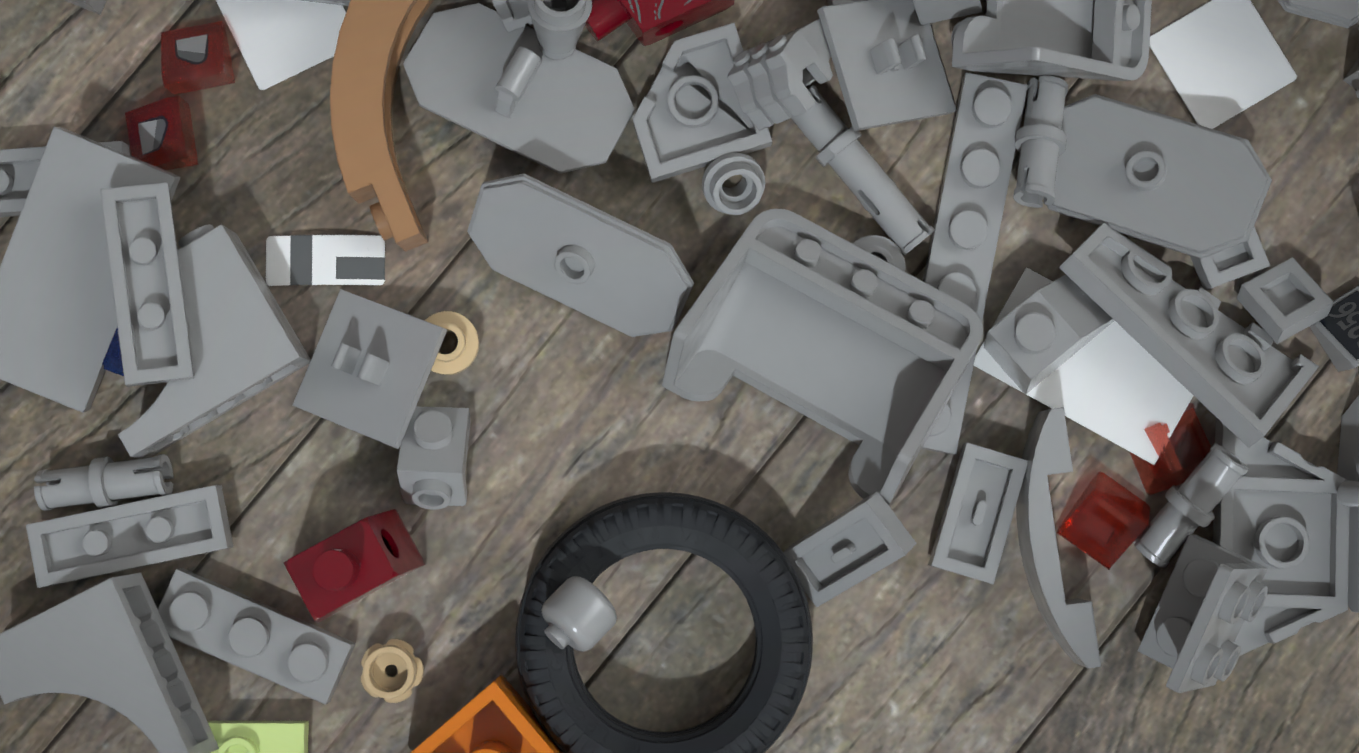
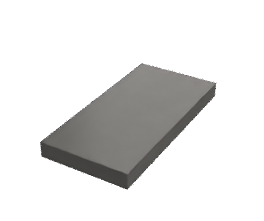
[0,127,181,413]

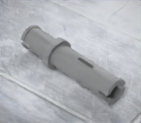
[791,85,935,256]

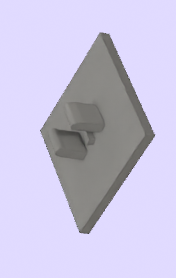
[817,0,957,131]
[292,289,447,449]

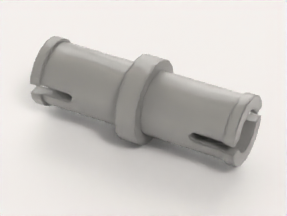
[1013,75,1068,208]
[1133,443,1248,568]
[34,454,174,511]

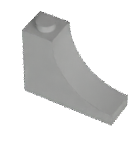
[118,224,311,458]
[0,573,219,753]

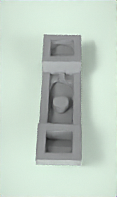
[1016,407,1101,668]

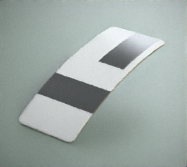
[266,235,385,286]

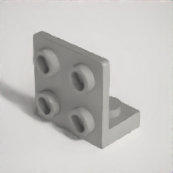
[1138,535,1268,693]

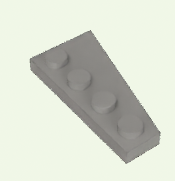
[1059,223,1319,448]

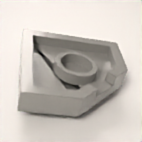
[633,23,772,183]

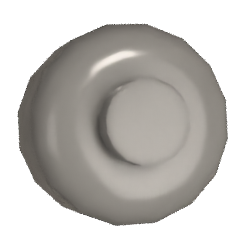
[541,576,617,652]

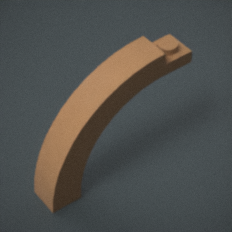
[330,0,434,252]

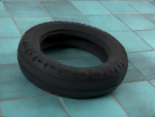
[515,492,813,753]

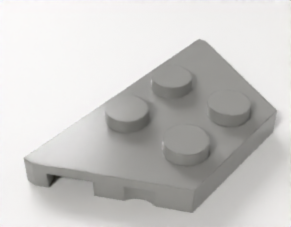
[1213,418,1350,656]

